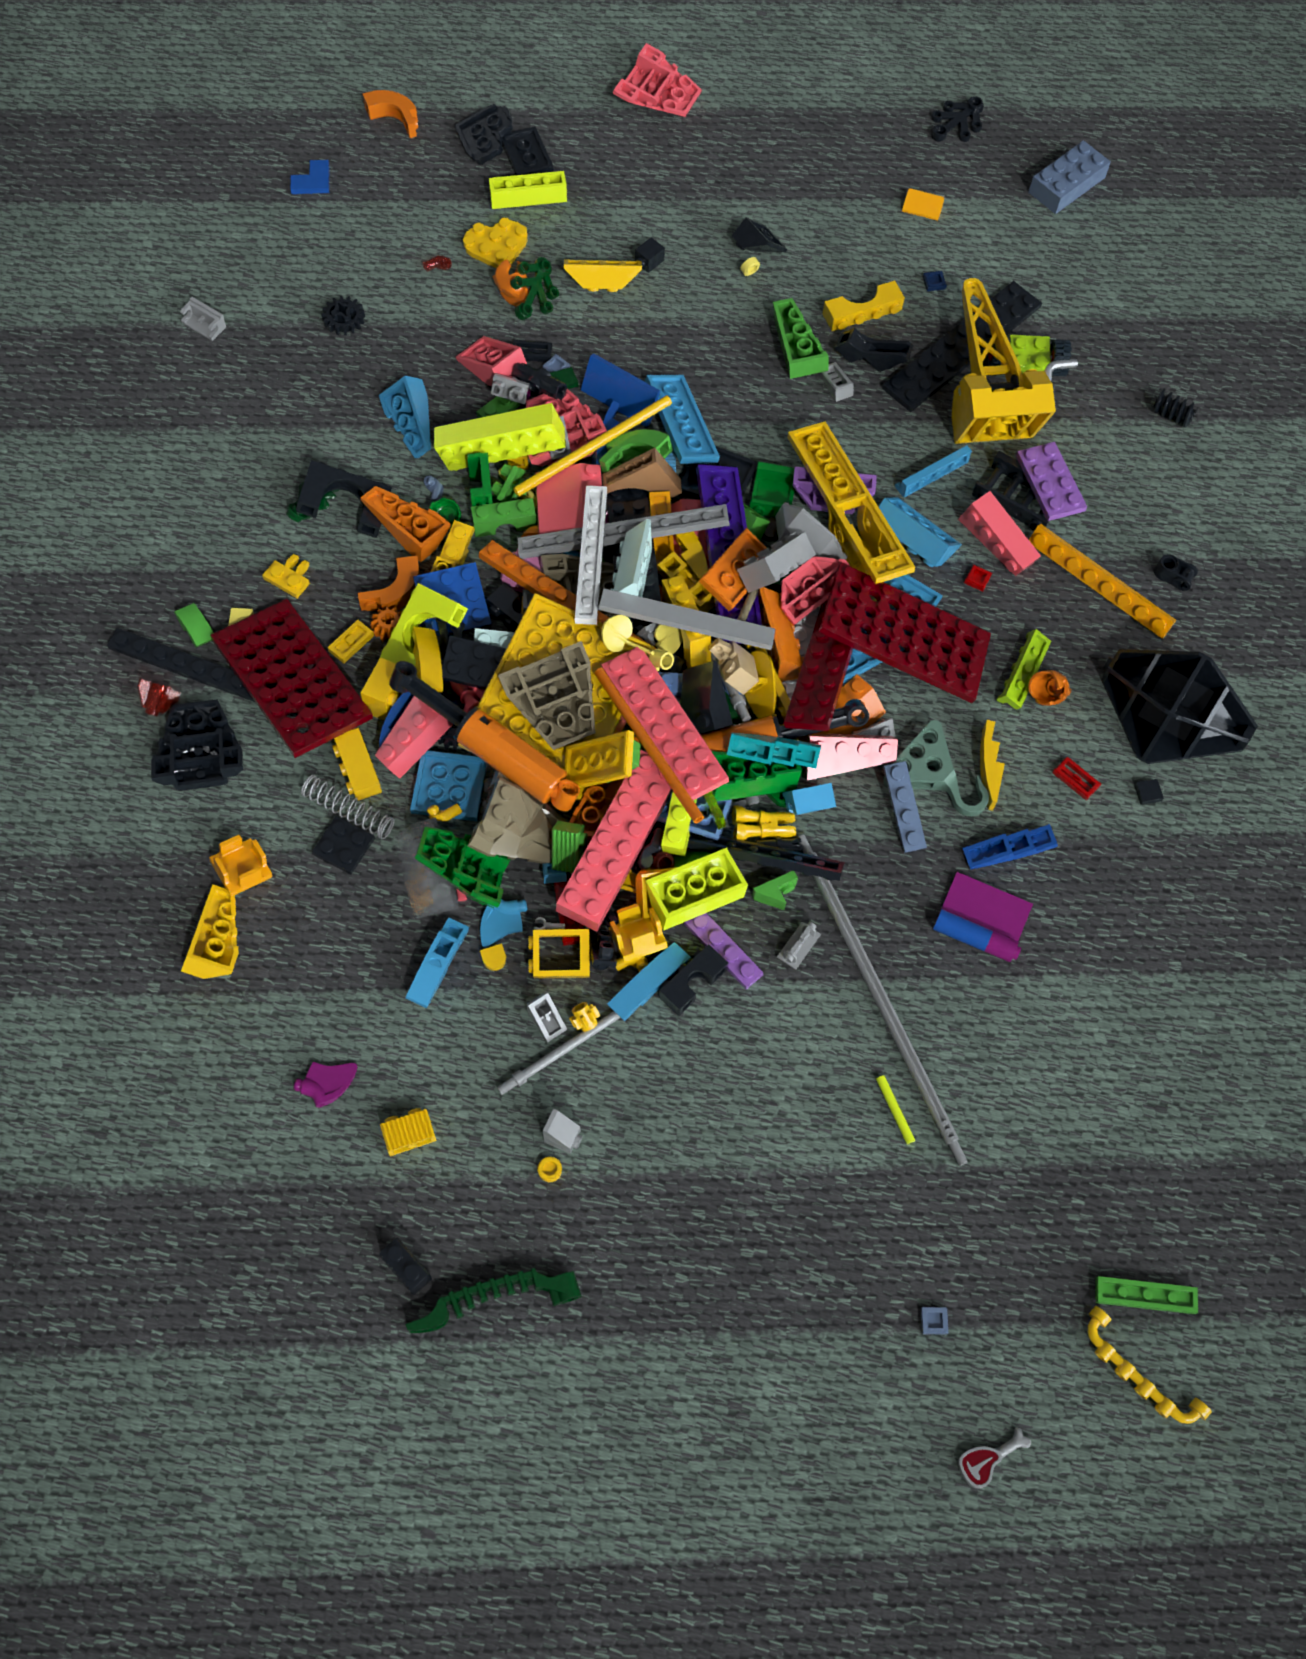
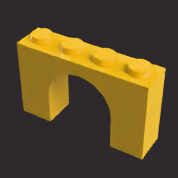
[662,575,711,668]

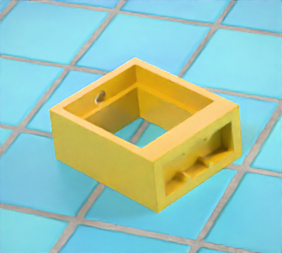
[529,929,590,979]

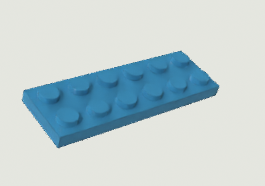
[645,375,720,464]

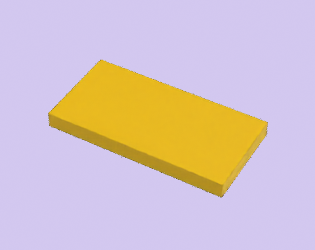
[564,730,634,788]

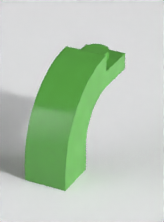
[599,429,673,474]

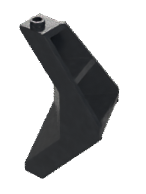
[1101,649,1258,764]

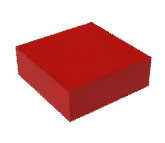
[964,564,992,592]

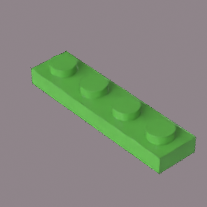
[1096,1276,1198,1314]

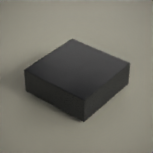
[1134,779,1164,805]

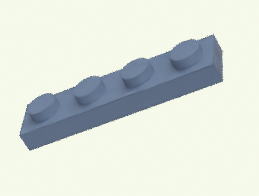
[883,761,927,853]

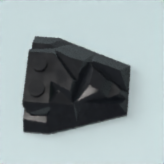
[151,699,244,791]

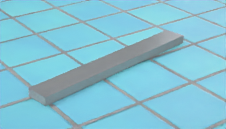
[599,588,775,650]

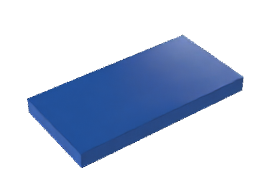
[581,354,660,427]

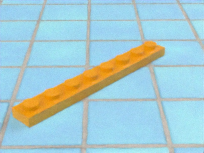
[1029,524,1176,638]

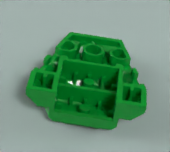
[415,827,510,908]

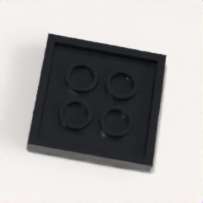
[681,446,758,500]

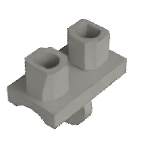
[491,373,530,404]

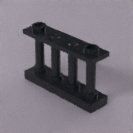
[972,451,1049,531]

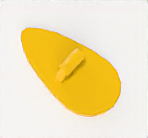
[744,651,776,718]

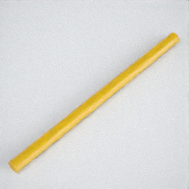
[513,395,672,497]

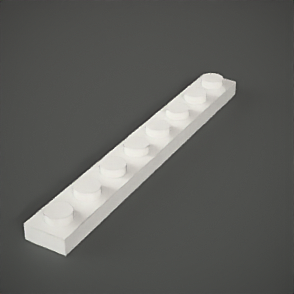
[575,486,607,625]

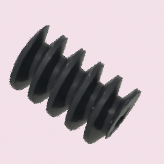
[1153,388,1199,428]

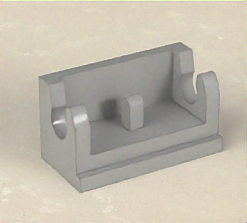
[180,297,226,341]

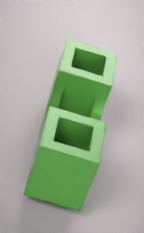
[471,498,537,537]

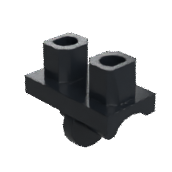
[589,929,617,970]

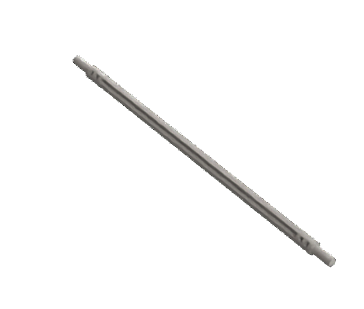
[797,835,968,1166]

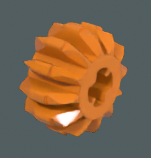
[371,606,402,642]

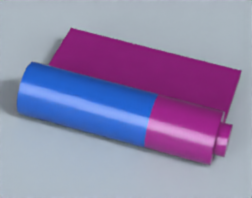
[933,872,1033,962]

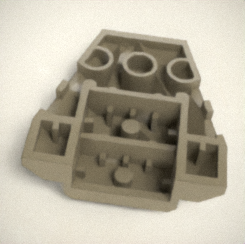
[498,641,595,750]
[467,770,566,864]

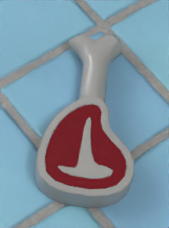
[957,1427,1031,1489]

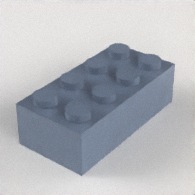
[1028,140,1111,214]

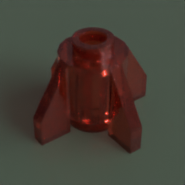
[137,678,181,717]

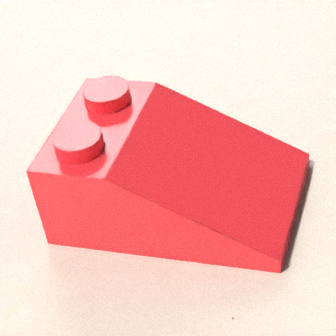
[456,336,527,386]

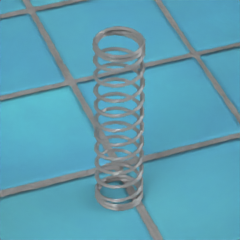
[301,775,395,839]

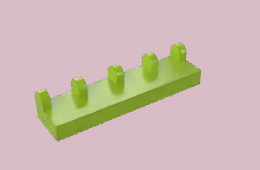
[997,629,1051,710]

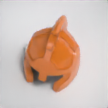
[492,259,528,306]
[1028,670,1072,706]

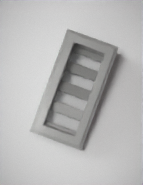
[819,362,853,401]

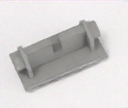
[851,718,895,737]
[777,922,821,970]

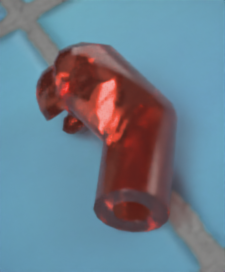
[422,255,452,272]

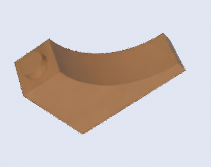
[602,448,682,498]

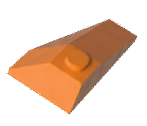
[361,486,451,562]
[804,674,886,742]

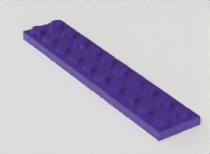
[696,464,762,644]

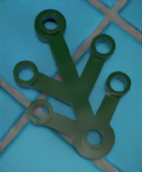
[511,257,559,321]

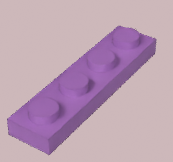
[684,913,763,989]

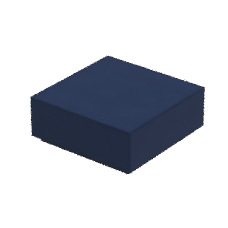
[923,271,947,292]

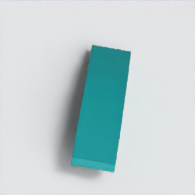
[727,733,822,769]

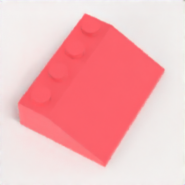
[535,463,602,534]

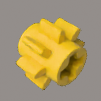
[569,1002,600,1032]

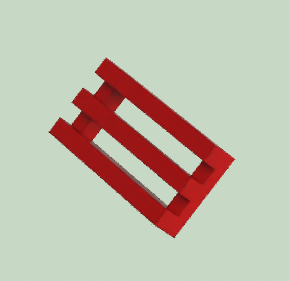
[1052,756,1101,801]

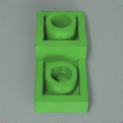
[174,603,213,648]

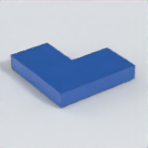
[290,160,329,194]

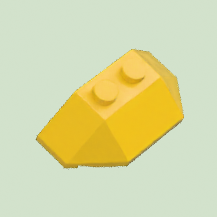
[564,259,642,292]

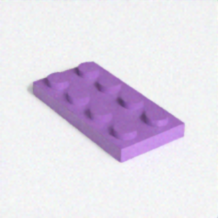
[1016,442,1087,521]

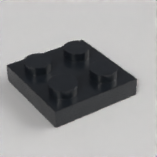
[312,816,375,875]

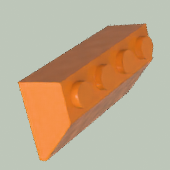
[758,587,804,682]

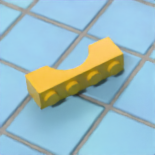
[823,281,905,331]

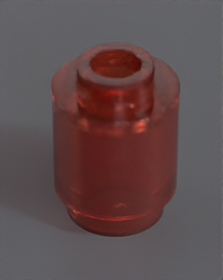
[649,851,675,870]

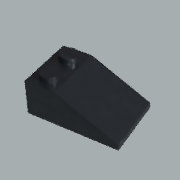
[680,660,733,734]

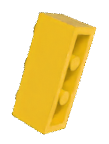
[332,728,382,801]

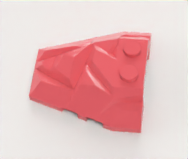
[613,43,702,117]
[526,389,607,466]

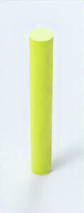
[876,1075,915,1144]

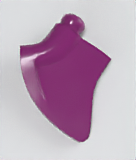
[293,1062,358,1108]

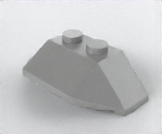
[775,502,847,563]

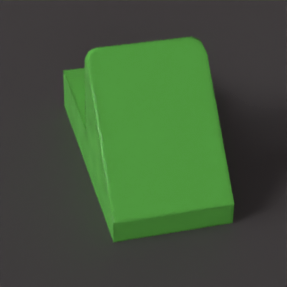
[752,871,798,910]

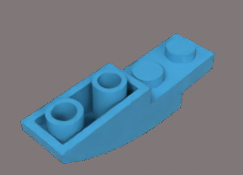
[406,917,469,1008]

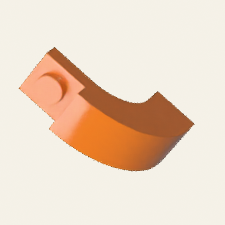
[363,90,418,138]
[358,555,420,611]

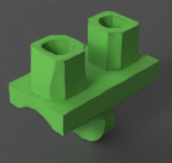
[491,464,528,502]

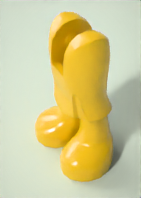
[732,805,796,841]

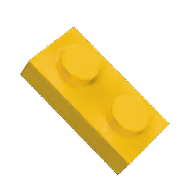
[328,620,374,664]

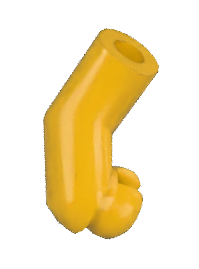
[427,803,462,822]
[616,956,648,971]

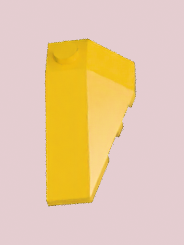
[181,884,239,979]

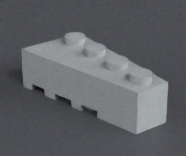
[737,532,816,593]

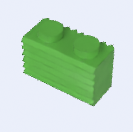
[552,821,588,873]

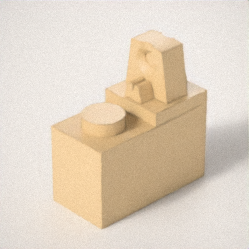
[709,638,759,695]

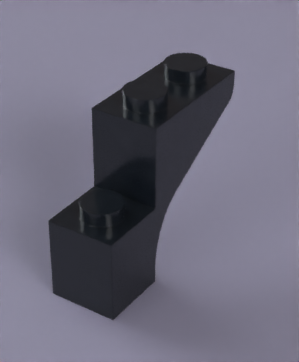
[835,327,914,372]

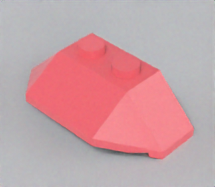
[781,556,850,625]

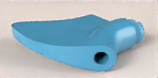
[480,899,528,949]

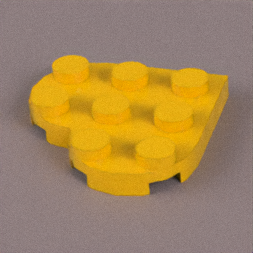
[463,218,527,269]

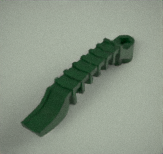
[405,1268,582,1333]

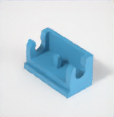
[783,783,836,815]

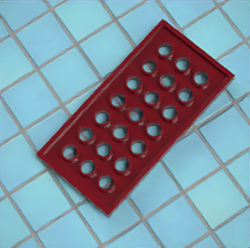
[819,562,991,703]
[210,599,373,758]

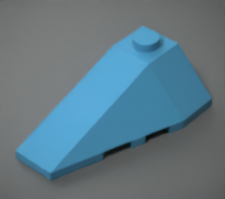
[379,376,431,459]

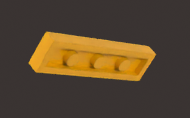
[649,491,674,574]

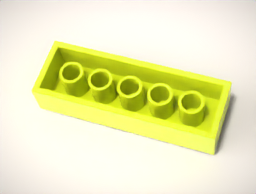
[434,403,565,471]

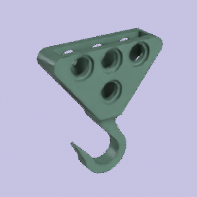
[883,720,989,816]

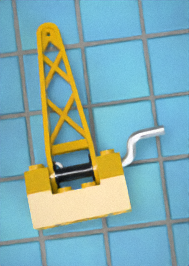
[952,278,1078,444]

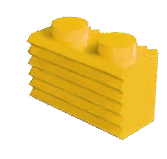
[380,1108,437,1156]

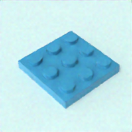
[410,751,488,821]

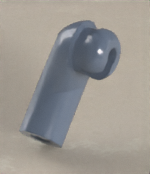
[424,475,444,503]

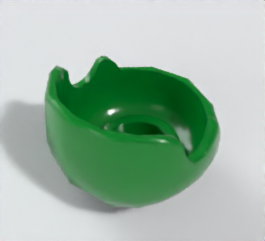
[429,498,462,529]

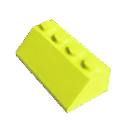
[645,848,748,931]

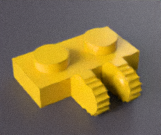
[262,554,310,599]

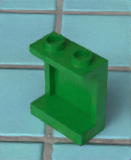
[467,452,493,506]
[750,462,795,518]

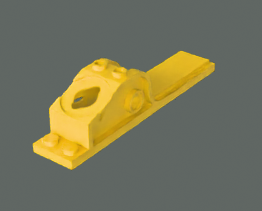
[788,421,915,584]

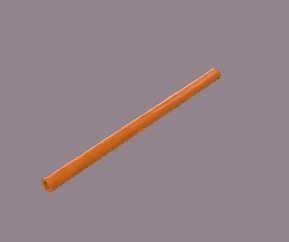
[594,667,704,823]

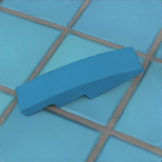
[607,942,691,1021]

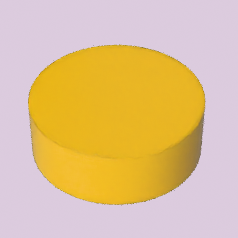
[538,1157,562,1182]

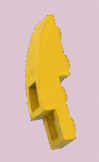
[431,520,475,572]

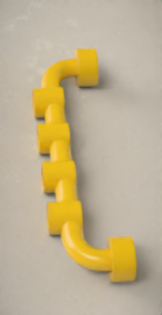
[1087,1306,1212,1424]

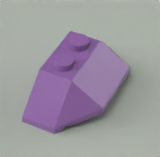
[793,467,877,514]

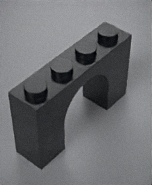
[296,460,392,538]

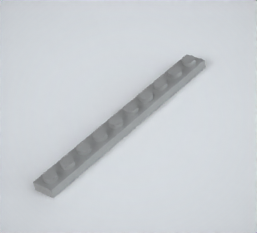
[518,504,730,559]

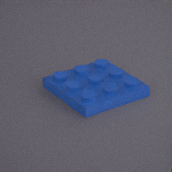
[413,562,491,636]

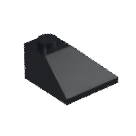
[732,217,788,252]

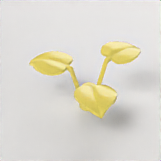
[601,615,683,671]

